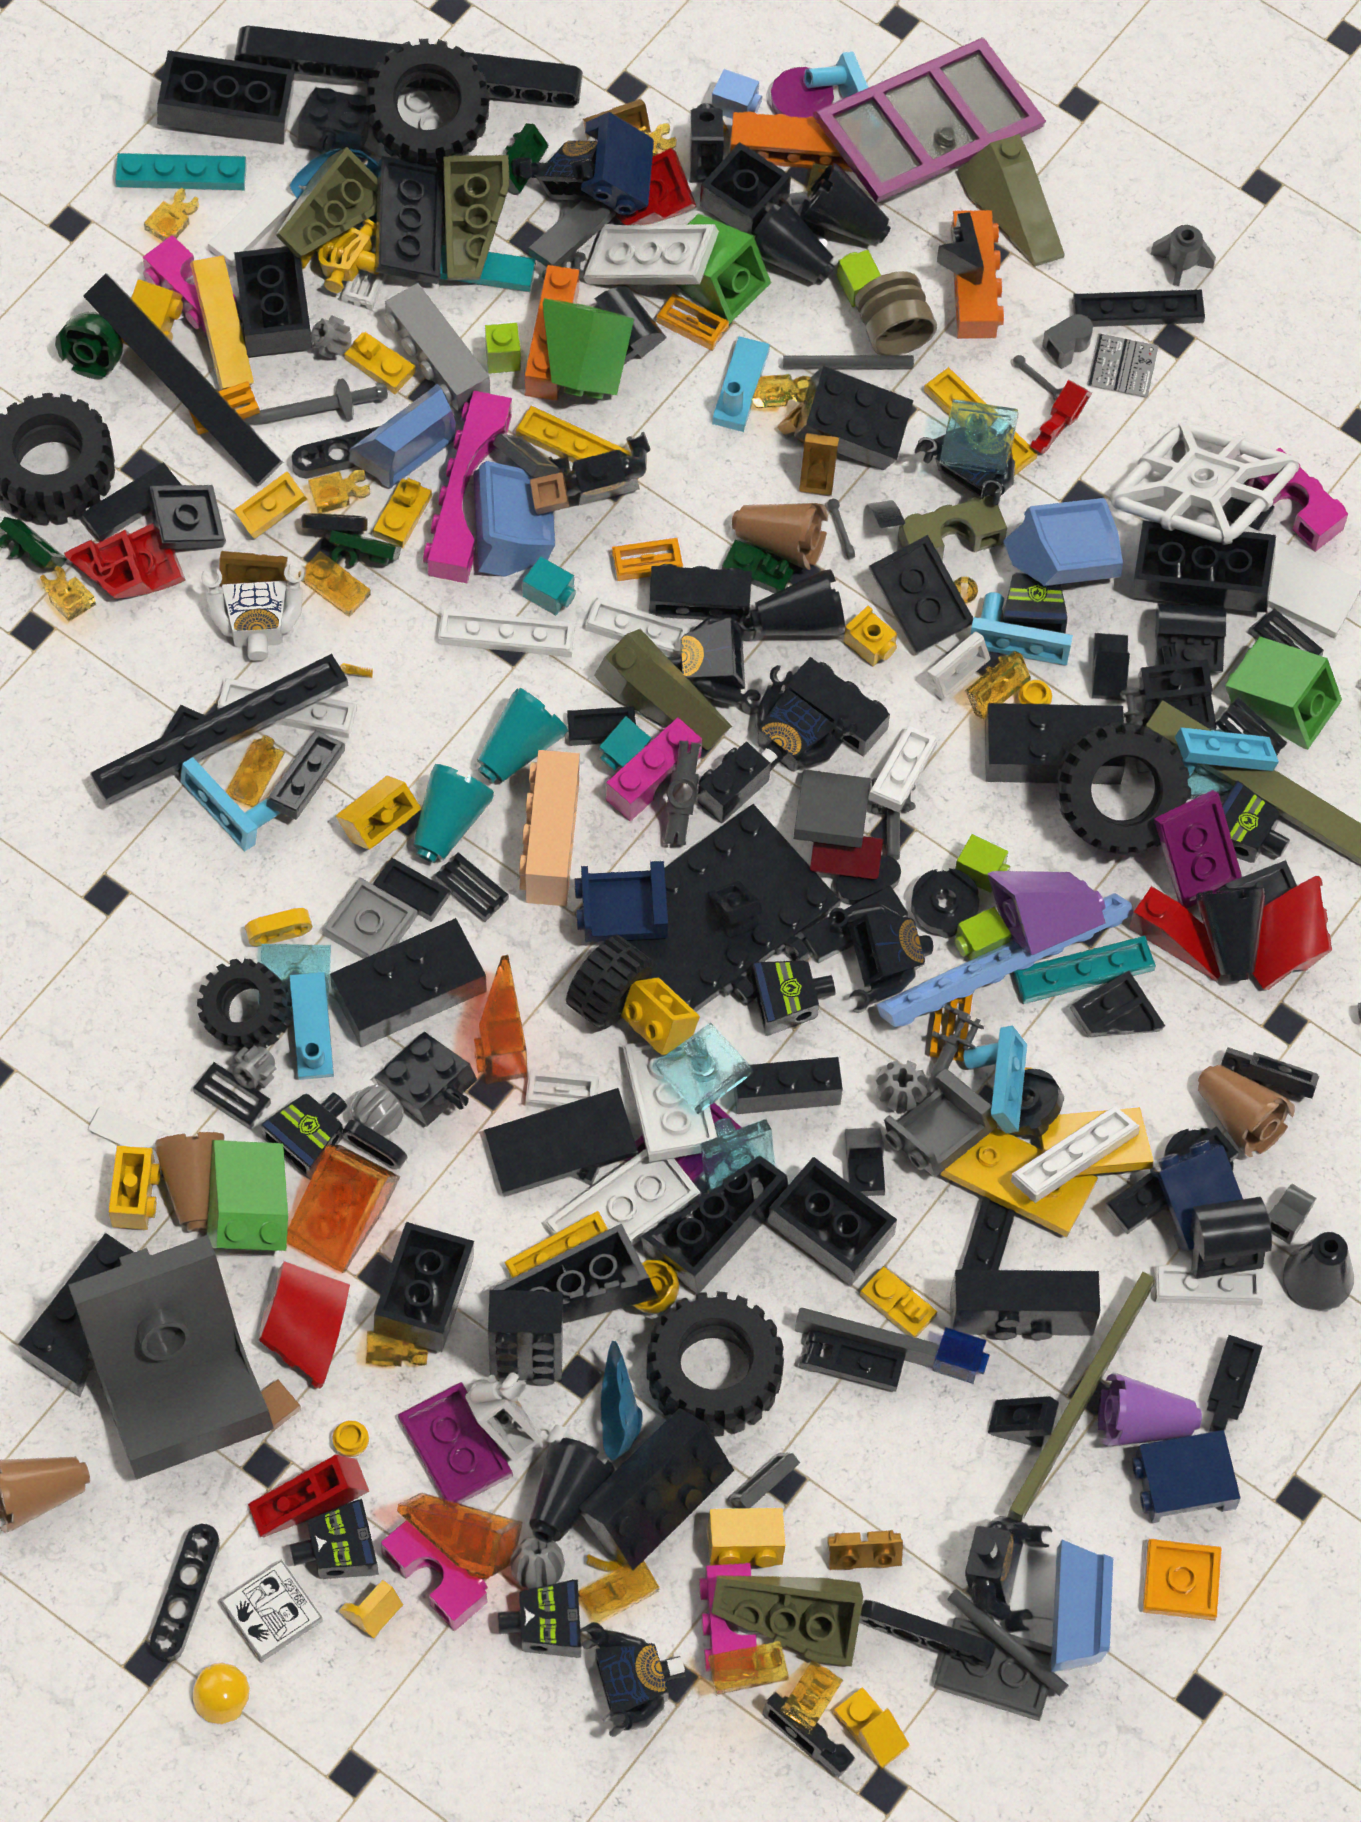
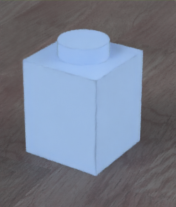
[712,69,762,119]

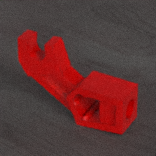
[1030,380,1092,454]

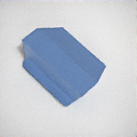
[349,384,456,488]
[473,461,555,577]
[1003,498,1123,586]
[1051,1540,1113,1672]

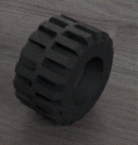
[566,935,654,1030]
[197,958,292,1051]

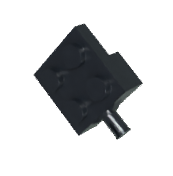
[298,87,369,153]
[1138,644,1217,731]
[375,1031,477,1126]

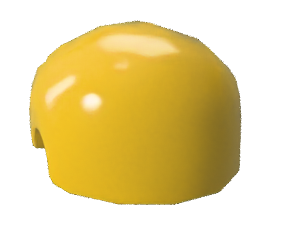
[633,1260,679,1314]
[193,1662,250,1724]

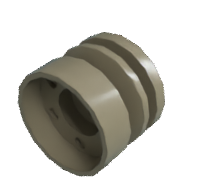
[855,271,937,355]

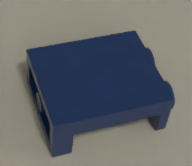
[581,112,654,215]
[575,861,668,942]
[1150,1140,1243,1251]
[1132,1430,1241,1523]

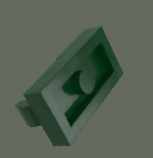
[505,123,549,194]
[0,517,67,570]
[329,530,402,566]
[722,539,796,593]

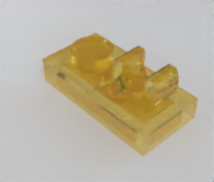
[298,551,371,617]
[965,651,1031,719]
[578,1561,660,1624]
[708,1641,789,1695]
[780,1661,843,1731]

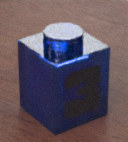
[933,1327,990,1384]

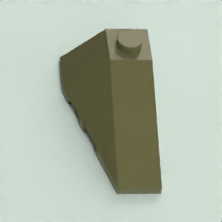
[957,134,1065,267]
[276,147,378,258]
[443,155,509,280]
[594,629,732,750]
[711,1575,863,1667]

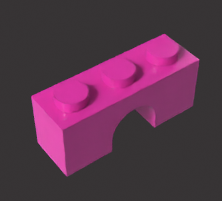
[143,235,238,334]
[1248,448,1348,552]
[606,717,702,822]
[381,1514,488,1632]
[699,1563,759,1683]

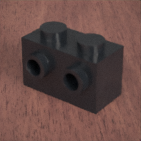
[698,741,771,824]

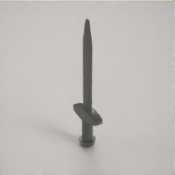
[244,378,388,425]

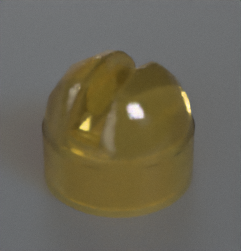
[954,577,978,604]

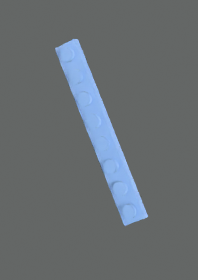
[877,893,1133,1027]

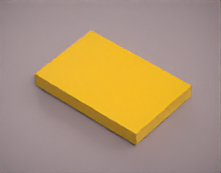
[1039,1107,1154,1176]

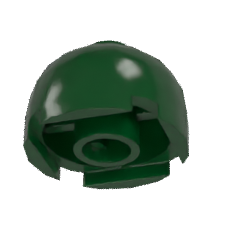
[55,312,123,379]

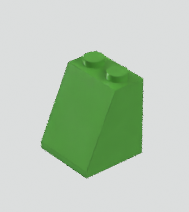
[675,213,771,324]
[543,298,634,399]
[1225,637,1342,750]

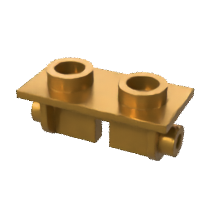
[828,1530,903,1570]

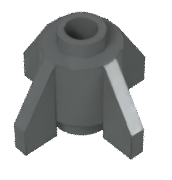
[1151,225,1216,287]

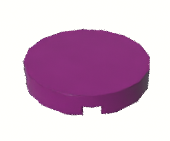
[771,67,834,118]

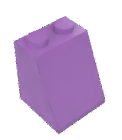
[987,871,1106,955]

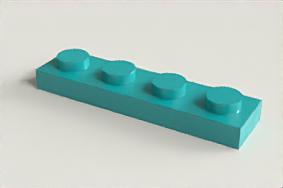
[115,153,247,191]

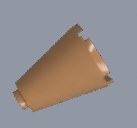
[732,503,828,570]
[1198,1065,1295,1157]
[155,1132,225,1231]
[0,1457,90,1533]

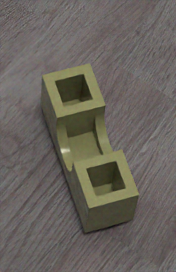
[898,496,1007,560]

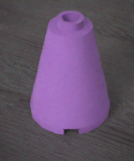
[1098,1373,1202,1446]

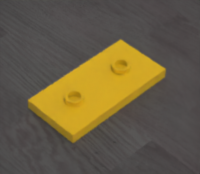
[940,1128,1098,1237]

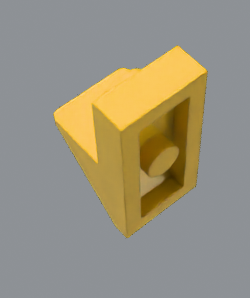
[834,1687,910,1770]

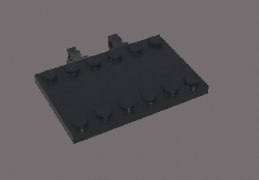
[627,804,841,1012]

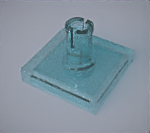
[940,399,1019,475]
[655,1022,754,1114]
[700,1118,776,1192]

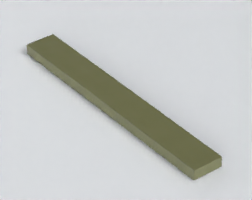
[1145,700,1361,865]
[1007,1272,1154,1522]

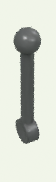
[1013,355,1062,401]
[827,499,855,559]

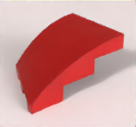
[616,148,697,225]
[64,522,186,598]
[1252,876,1332,990]
[259,1261,350,1389]

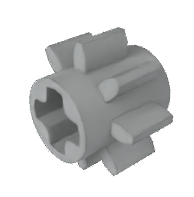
[311,315,352,359]
[232,1046,277,1088]

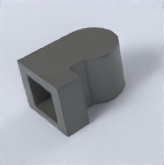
[1042,314,1093,369]
[1268,1183,1317,1244]

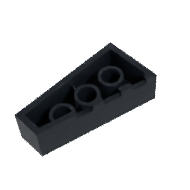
[641,1155,788,1293]
[493,1224,659,1323]
[18,1233,134,1397]

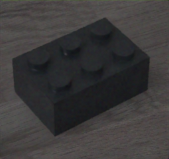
[234,246,312,356]
[794,366,914,470]
[768,1156,897,1286]
[373,1222,475,1352]

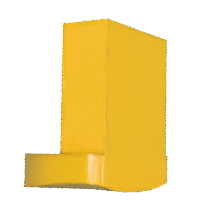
[338,1580,403,1638]

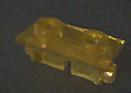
[226,735,285,807]

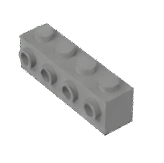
[384,283,490,412]

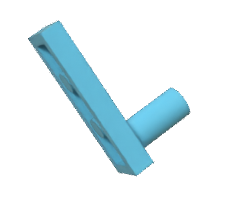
[804,52,886,148]
[712,336,770,432]
[970,592,1073,665]
[1175,727,1279,780]
[180,757,281,851]
[290,972,334,1080]
[964,1025,1027,1134]

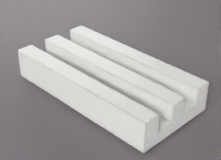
[341,246,387,311]
[927,631,990,699]
[525,1069,599,1109]

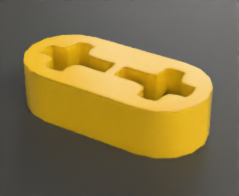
[245,908,313,946]

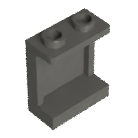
[884,1068,997,1178]

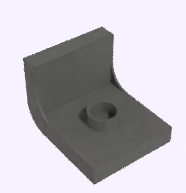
[68,1235,274,1480]

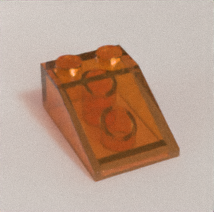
[473,955,527,1084]
[287,1145,401,1273]
[397,1492,523,1579]

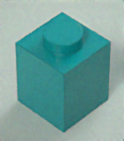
[522,556,576,616]
[599,716,652,771]

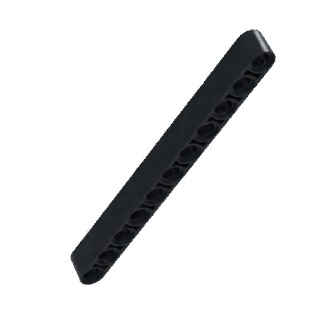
[234,26,583,107]

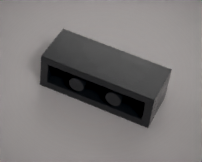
[649,564,752,622]
[785,657,890,757]
[733,1057,843,1114]

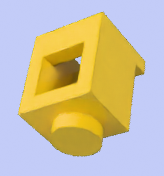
[844,606,897,667]

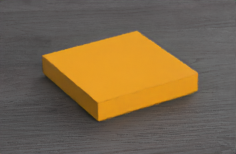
[1143,1539,1222,1621]

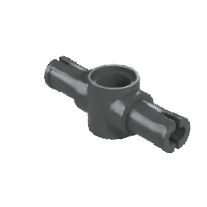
[664,740,701,845]

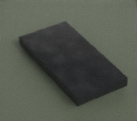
[375,156,443,284]
[484,1088,639,1197]

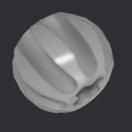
[876,1060,928,1112]
[351,1084,404,1136]
[510,1537,565,1589]

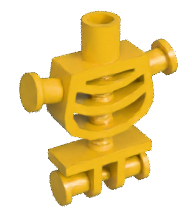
[301,219,379,293]

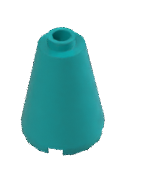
[477,688,569,783]
[413,764,494,863]

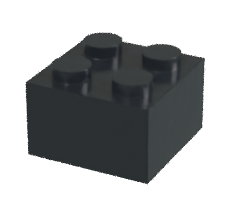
[700,142,791,236]

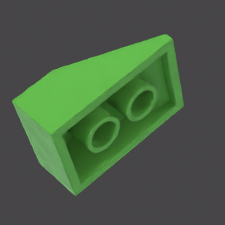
[207,1140,288,1251]

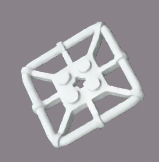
[1110,421,1299,545]

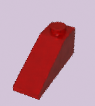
[1129,886,1221,982]
[248,1455,370,1537]

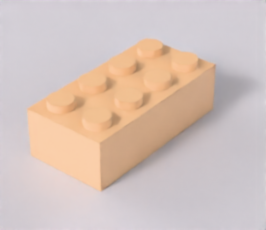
[519,750,580,906]

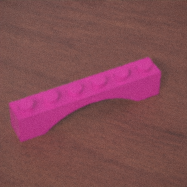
[423,390,512,584]

